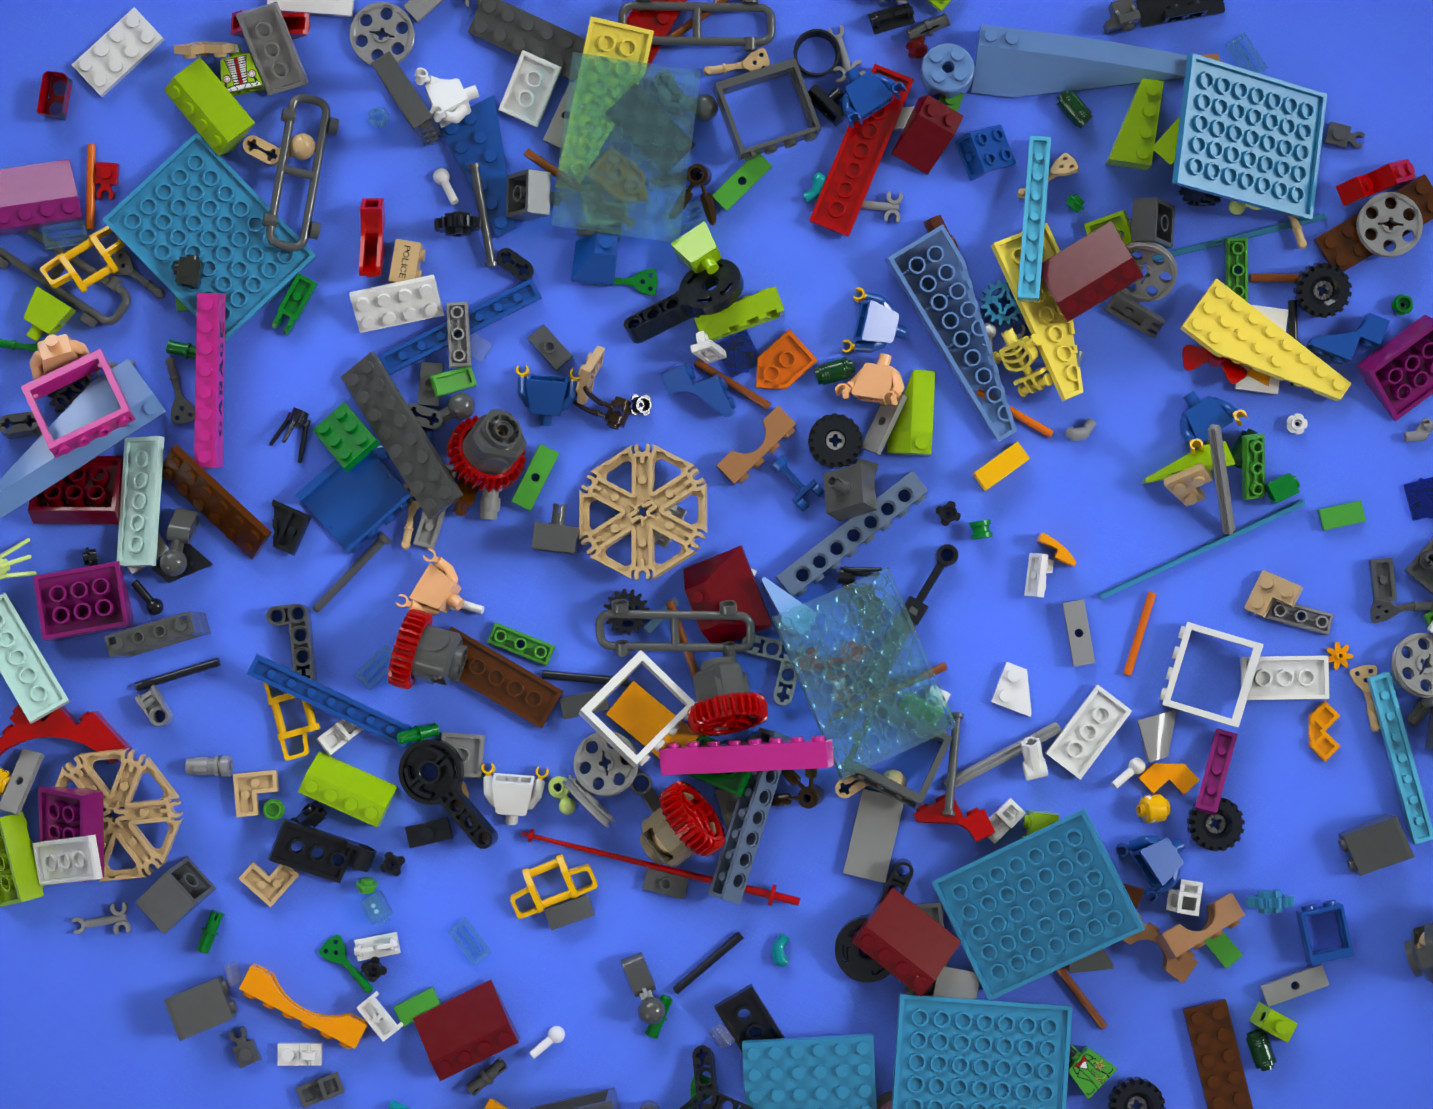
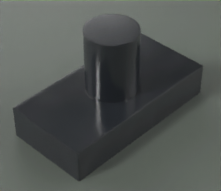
[808,84,845,126]
[405,817,453,848]

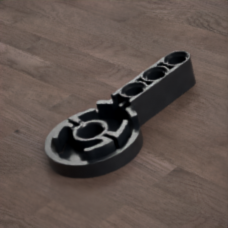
[624,259,744,344]
[398,739,498,849]
[835,858,913,983]

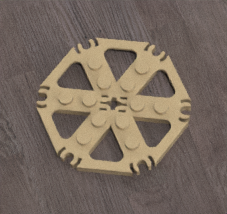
[579,444,707,581]
[55,748,183,882]

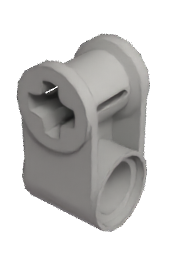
[135,685,173,726]

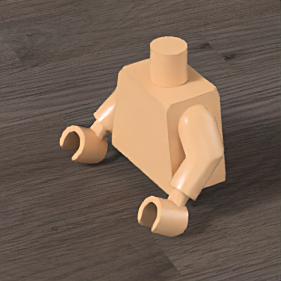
[30,334,100,380]
[835,353,905,406]
[395,548,464,615]

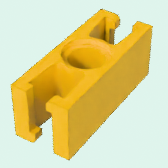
[972,441,1030,492]

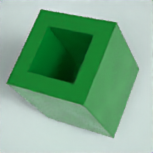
[1265,473,1300,504]

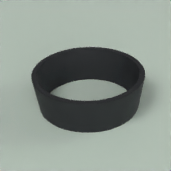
[793,29,840,77]

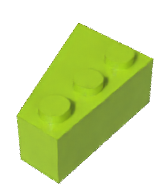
[1152,116,1180,165]

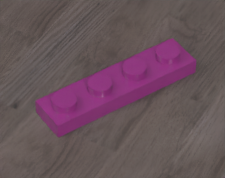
[1195,728,1238,816]

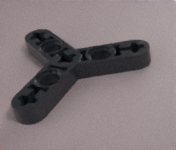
[680,1045,755,1109]

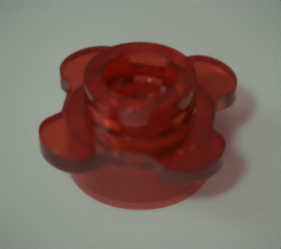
[906,36,928,59]

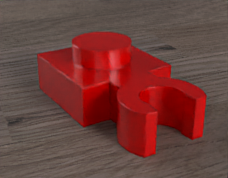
[95,162,119,200]

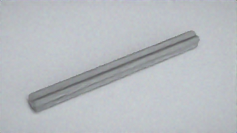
[1208,424,1235,535]
[944,722,1061,788]

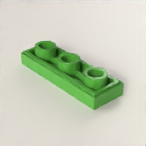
[712,154,772,212]
[1225,238,1248,302]
[1242,433,1265,500]
[511,444,560,511]
[487,622,555,666]

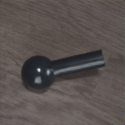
[131,579,164,615]

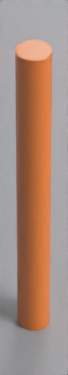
[86,144,96,230]
[976,389,1054,438]
[1123,592,1156,676]

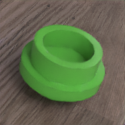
[263,799,285,820]
[356,877,378,894]

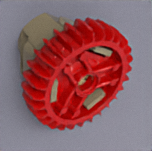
[640,781,726,867]

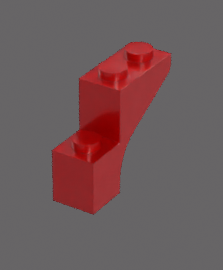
[230,10,310,40]
[1335,159,1416,206]
[359,198,386,277]
[913,794,995,843]

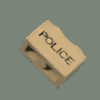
[388,239,426,283]

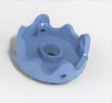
[920,43,975,98]

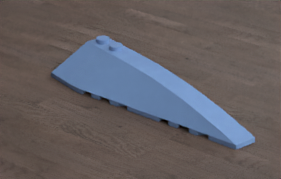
[971,24,1188,98]
[885,224,1017,442]
[0,359,166,519]

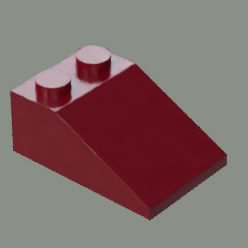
[891,95,964,175]

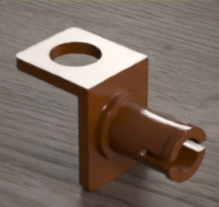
[453,477,479,516]

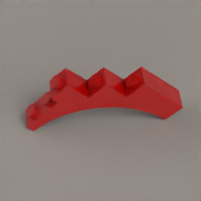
[0,705,133,764]

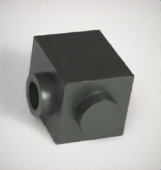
[174,254,204,289]

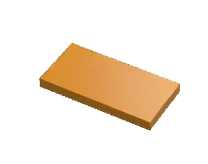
[606,681,700,758]

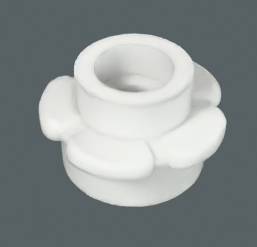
[1286,413,1308,435]

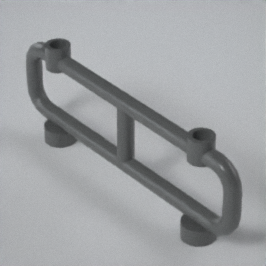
[618,0,775,52]
[262,94,339,251]
[0,229,131,329]
[595,599,755,657]

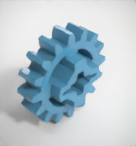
[979,279,1022,326]
[1246,889,1294,914]

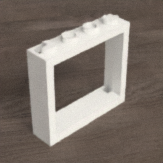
[1159,622,1264,728]
[579,650,695,769]

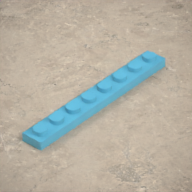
[1017,136,1051,301]
[1366,672,1433,845]

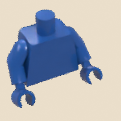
[842,67,907,128]
[1116,836,1185,903]

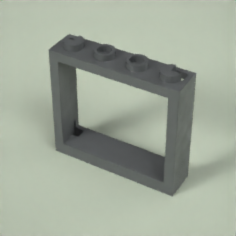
[371,51,442,146]
[713,58,821,161]
[104,611,211,658]
[839,699,953,810]
[530,1087,620,1109]

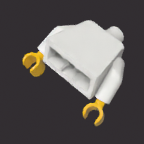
[481,763,549,825]

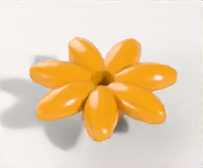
[1326,642,1354,670]

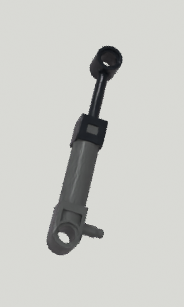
[857,544,958,695]

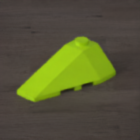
[886,370,935,457]
[1142,440,1235,484]

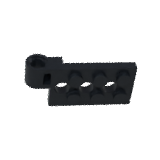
[268,818,377,883]
[714,984,785,1051]

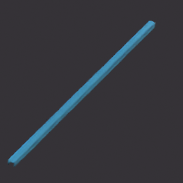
[1145,212,1326,264]
[1099,499,1306,600]

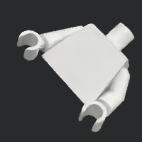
[414,68,480,128]

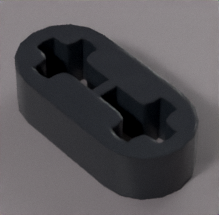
[497,248,534,281]

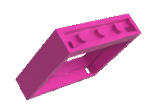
[21,349,136,458]

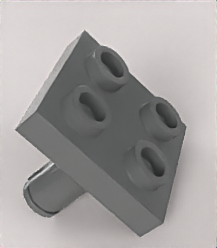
[1404,538,1433,595]

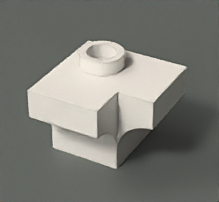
[1166,879,1203,916]

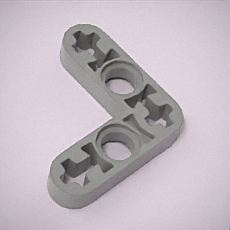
[742,635,803,706]

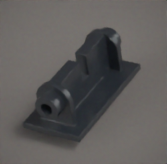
[868,3,915,35]
[290,800,328,842]

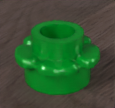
[1066,194,1085,213]
[1392,294,1413,315]

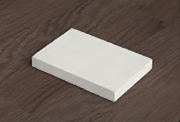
[498,50,563,127]

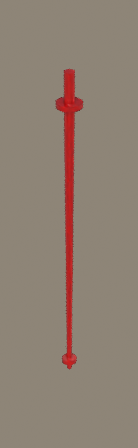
[521,829,800,906]

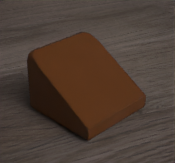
[1123,883,1144,909]

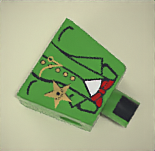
[1068,1044,1117,1099]

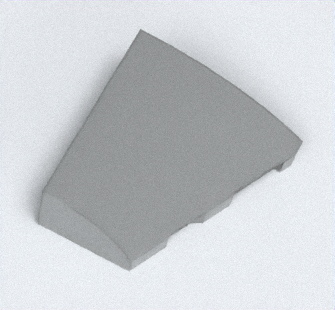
[1137,709,1177,762]

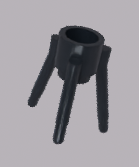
[269,407,311,463]
[837,566,883,604]

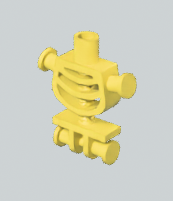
[993,328,1053,397]

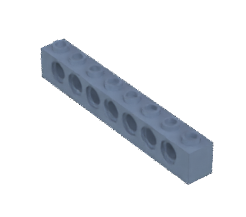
[776,470,928,598]
[708,728,790,905]

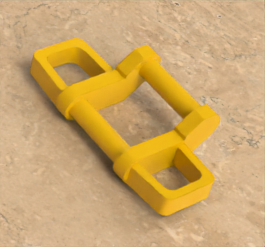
[40,226,126,293]
[263,682,321,761]
[510,854,598,919]

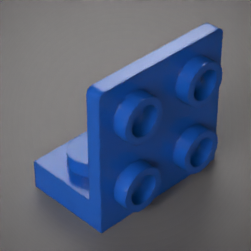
[955,124,1016,181]

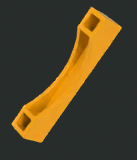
[239,963,369,1049]

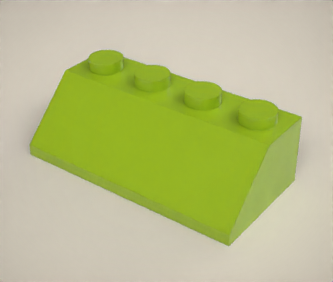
[164,58,255,156]
[298,751,398,827]
[0,812,44,907]

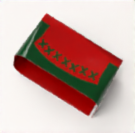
[36,71,72,120]

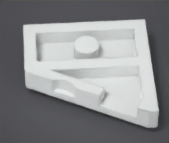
[991,662,1032,717]

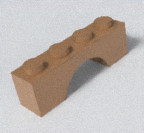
[716,405,796,485]
[1155,892,1245,961]
[1123,914,1198,984]

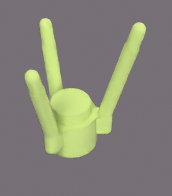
[0,538,37,580]

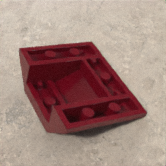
[683,545,773,643]

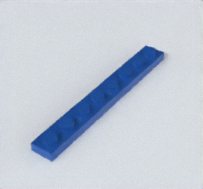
[379,278,542,375]
[247,654,413,748]

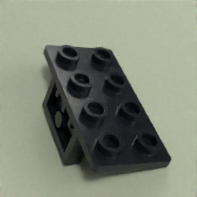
[1136,0,1225,28]

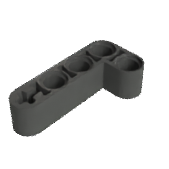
[266,604,317,681]

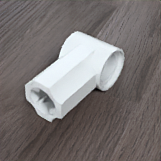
[1021,736,1048,781]

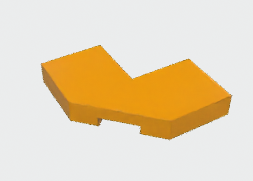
[1308,701,1341,762]
[1138,763,1199,795]

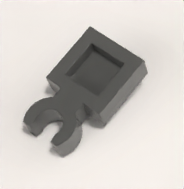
[1324,122,1365,149]
[229,1026,262,1068]

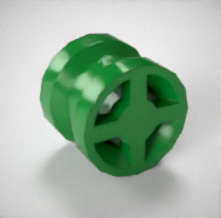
[969,519,993,540]

